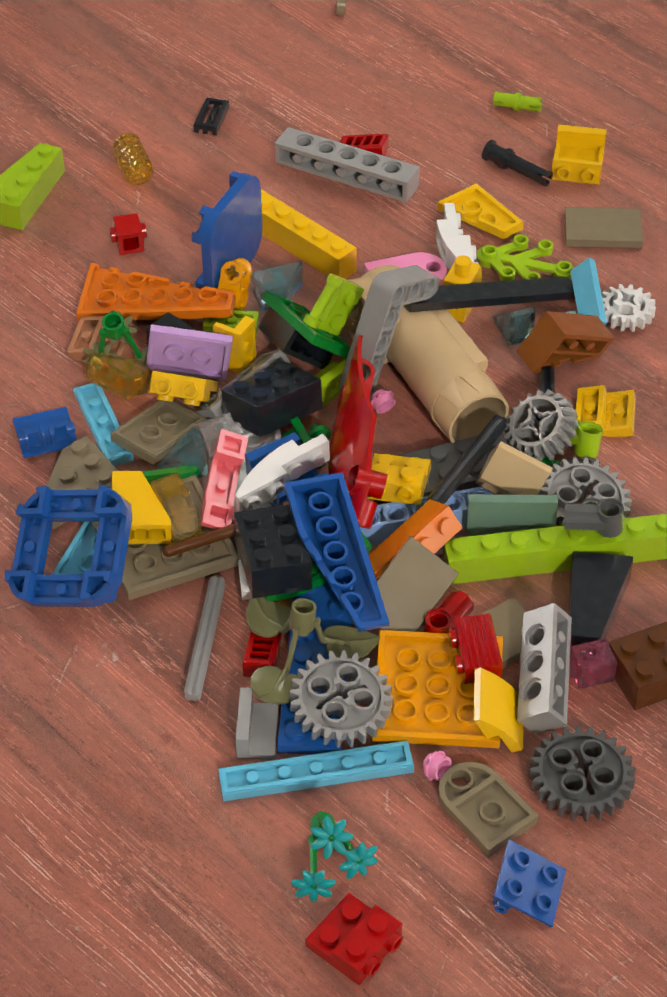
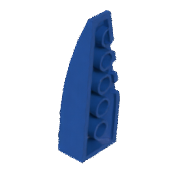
[284,472,389,632]

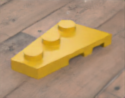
[437,183,524,239]

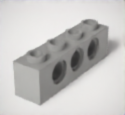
[517,603,572,734]

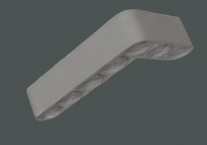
[339,265,440,398]

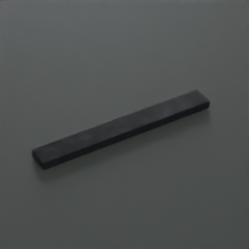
[404,277,575,312]

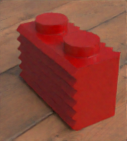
[448,613,503,684]

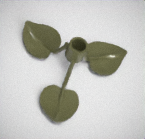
[246,597,380,705]

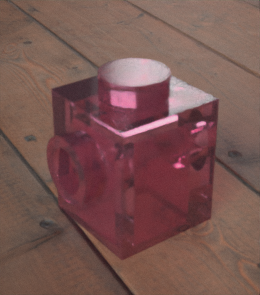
[569,639,617,689]

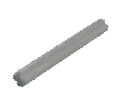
[184,576,226,702]

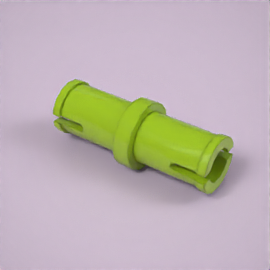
[493,91,543,113]

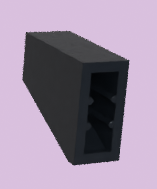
[258,306,334,369]

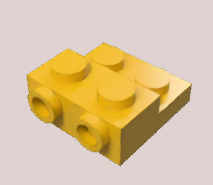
[149,371,218,406]
[367,453,431,505]

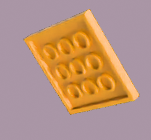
[372,630,503,748]

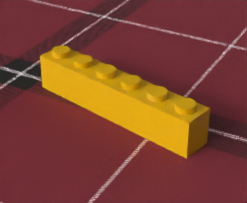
[261,189,357,279]

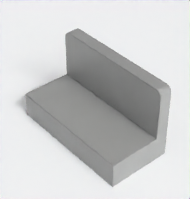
[236,688,279,759]

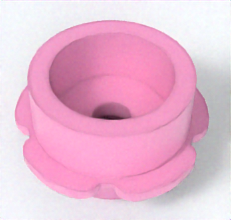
[371,389,396,414]
[423,750,452,781]

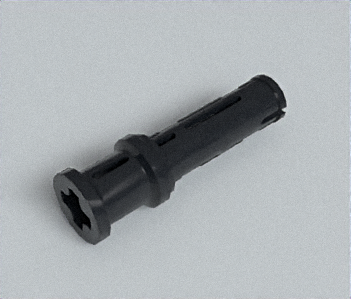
[482,139,553,186]

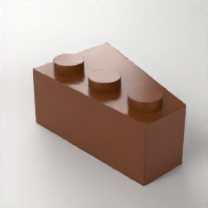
[516,311,615,374]

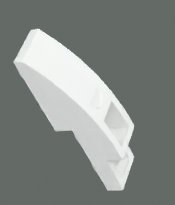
[436,203,479,270]
[235,434,330,512]

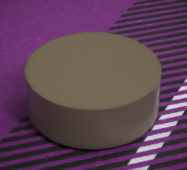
[335,0,346,16]

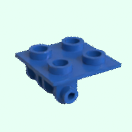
[12,407,77,458]
[492,839,566,927]

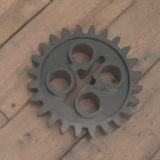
[529,726,636,822]

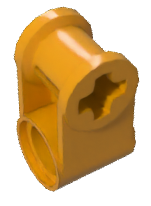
[218,258,252,310]

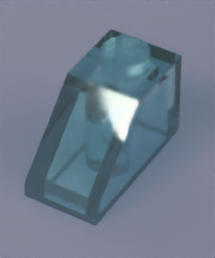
[252,261,303,312]

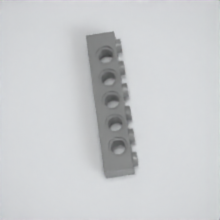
[275,127,420,203]

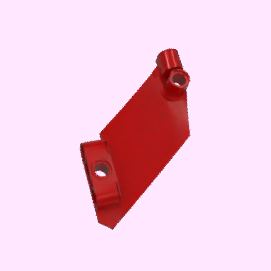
[328,335,388,529]

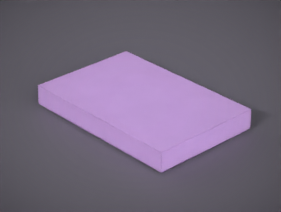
[145,324,233,381]

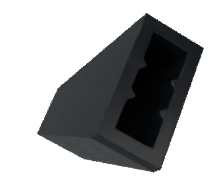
[569,551,633,657]

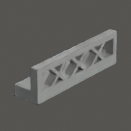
[194,349,293,432]

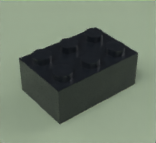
[222,362,323,437]
[234,504,312,599]

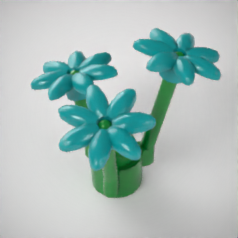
[291,811,378,902]

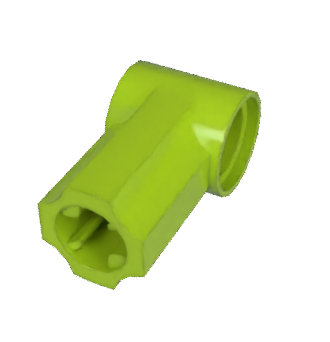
[569,419,603,458]

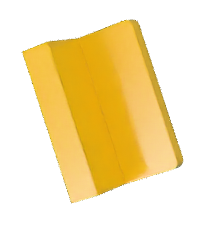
[213,316,256,374]

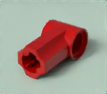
[424,590,474,633]

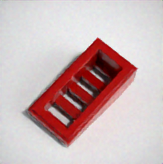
[340,134,389,156]
[242,631,282,677]

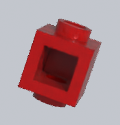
[109,213,147,255]

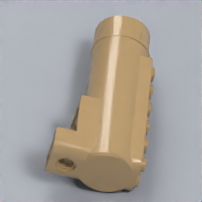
[324,265,509,443]

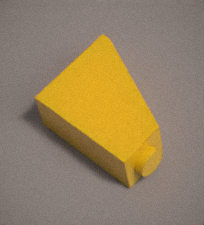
[112,471,171,544]

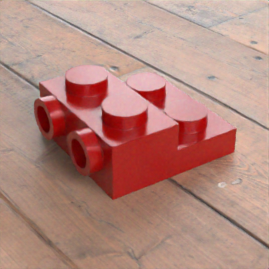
[305,893,404,985]

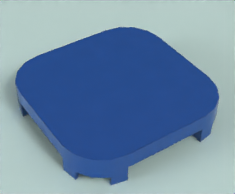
[192,171,262,289]

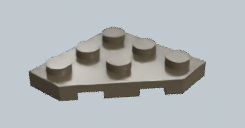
[47,435,118,529]

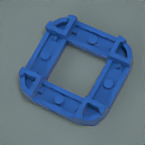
[4,485,132,607]

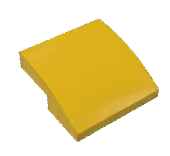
[576,385,636,437]
[474,668,523,753]

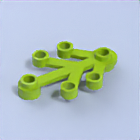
[477,234,574,281]

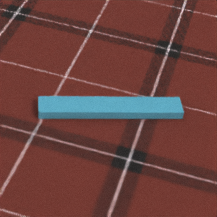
[218,741,414,802]

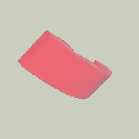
[201,429,248,530]

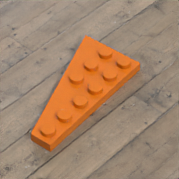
[76,262,236,322]

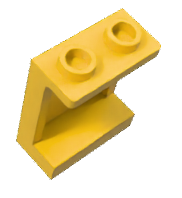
[552,125,607,185]

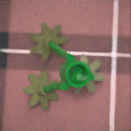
[83,310,148,375]

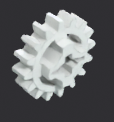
[602,284,656,332]

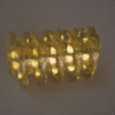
[112,133,154,185]

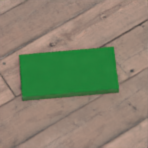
[262,291,351,359]

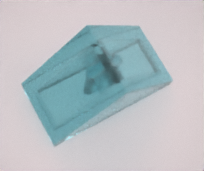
[493,307,536,346]
[158,427,208,478]

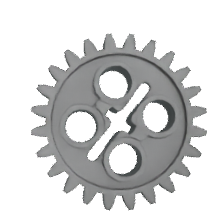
[538,457,632,526]
[289,650,393,748]

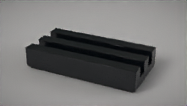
[193,98,229,136]

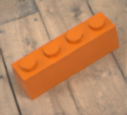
[369,499,463,580]

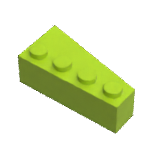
[0,143,65,230]

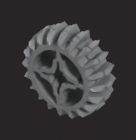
[504,389,579,461]

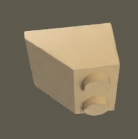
[475,441,553,495]

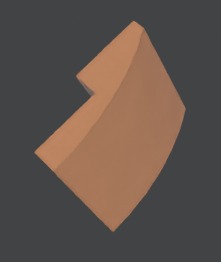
[67,316,135,367]

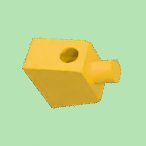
[443,255,482,323]

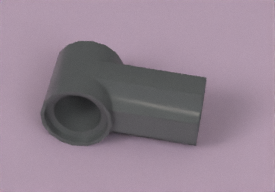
[564,498,624,538]

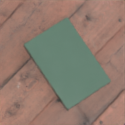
[466,494,558,537]

